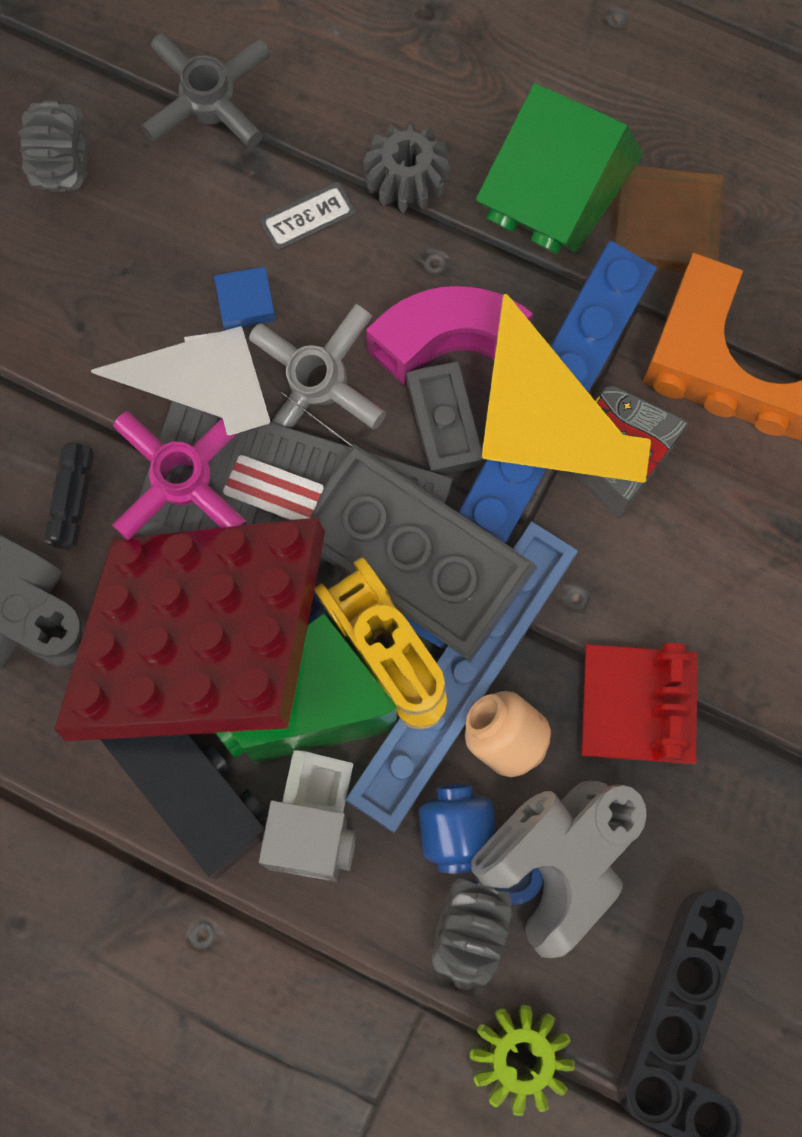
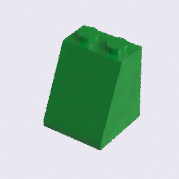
[476,83,644,255]
[216,614,397,765]

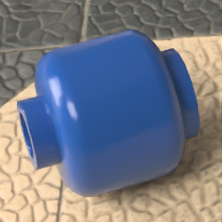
[418,784,496,874]

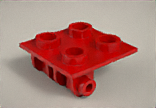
[581,643,698,765]

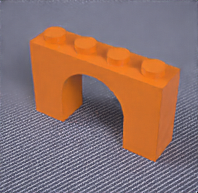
[642,253,802,442]

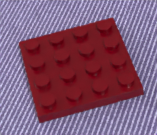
[54,517,325,741]

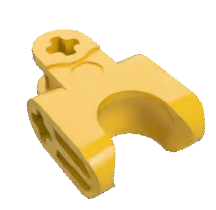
[314,557,448,730]

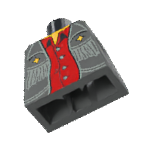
[571,386,688,518]

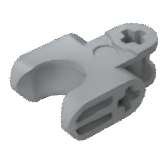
[471,780,647,958]

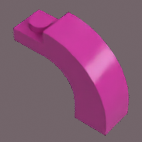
[366,286,533,386]

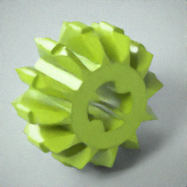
[469,1005,575,1116]

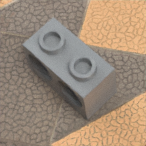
[259,801,356,882]

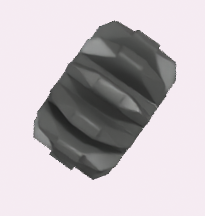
[18,100,91,192]
[364,120,451,214]
[432,877,512,986]

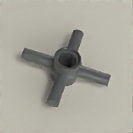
[141,33,271,148]

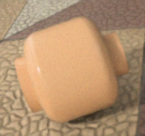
[465,691,551,778]

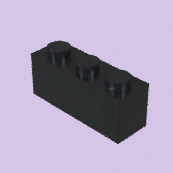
[100,734,268,880]

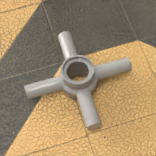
[249,304,386,430]

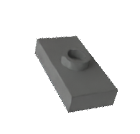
[406,361,484,475]

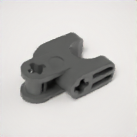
[0,535,87,669]

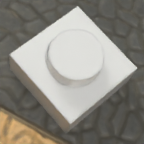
[282,750,353,813]

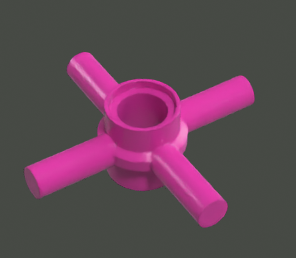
[112,411,248,541]

